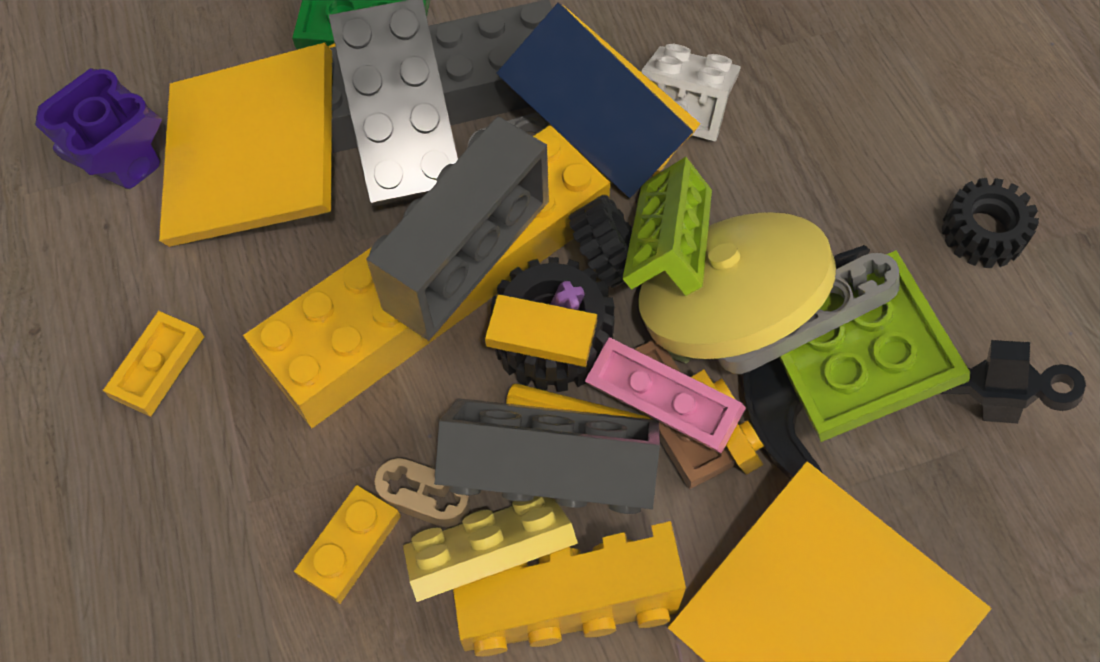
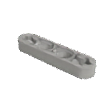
[718,253,900,374]

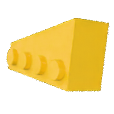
[453,521,686,657]

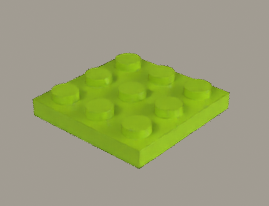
[778,250,970,442]

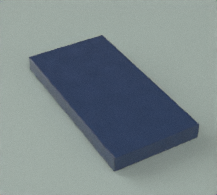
[496,2,693,198]

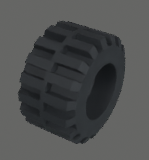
[490,257,615,392]

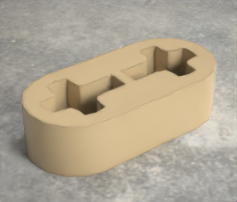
[374,458,470,527]

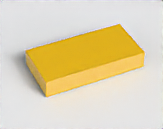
[485,294,597,367]

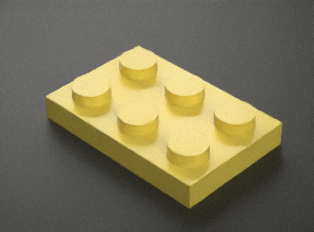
[403,496,578,602]

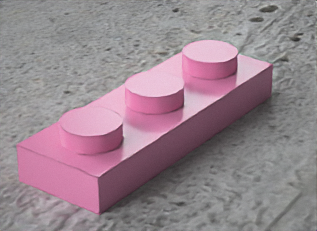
[585,337,746,454]

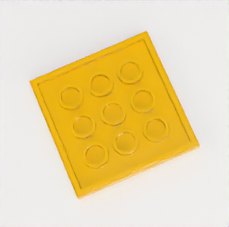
[159,43,332,247]
[668,461,992,662]

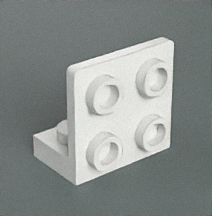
[641,44,741,142]

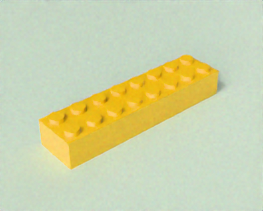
[243,125,610,429]

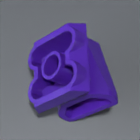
[35,68,162,189]

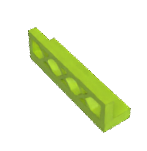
[622,156,712,296]

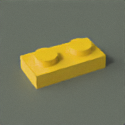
[103,310,204,417]
[691,369,764,475]
[294,485,401,604]

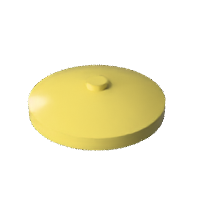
[638,212,836,359]

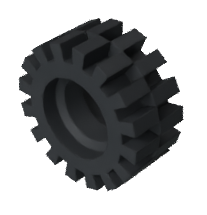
[942,178,1039,268]
[569,195,632,288]

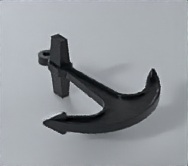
[743,245,1086,480]

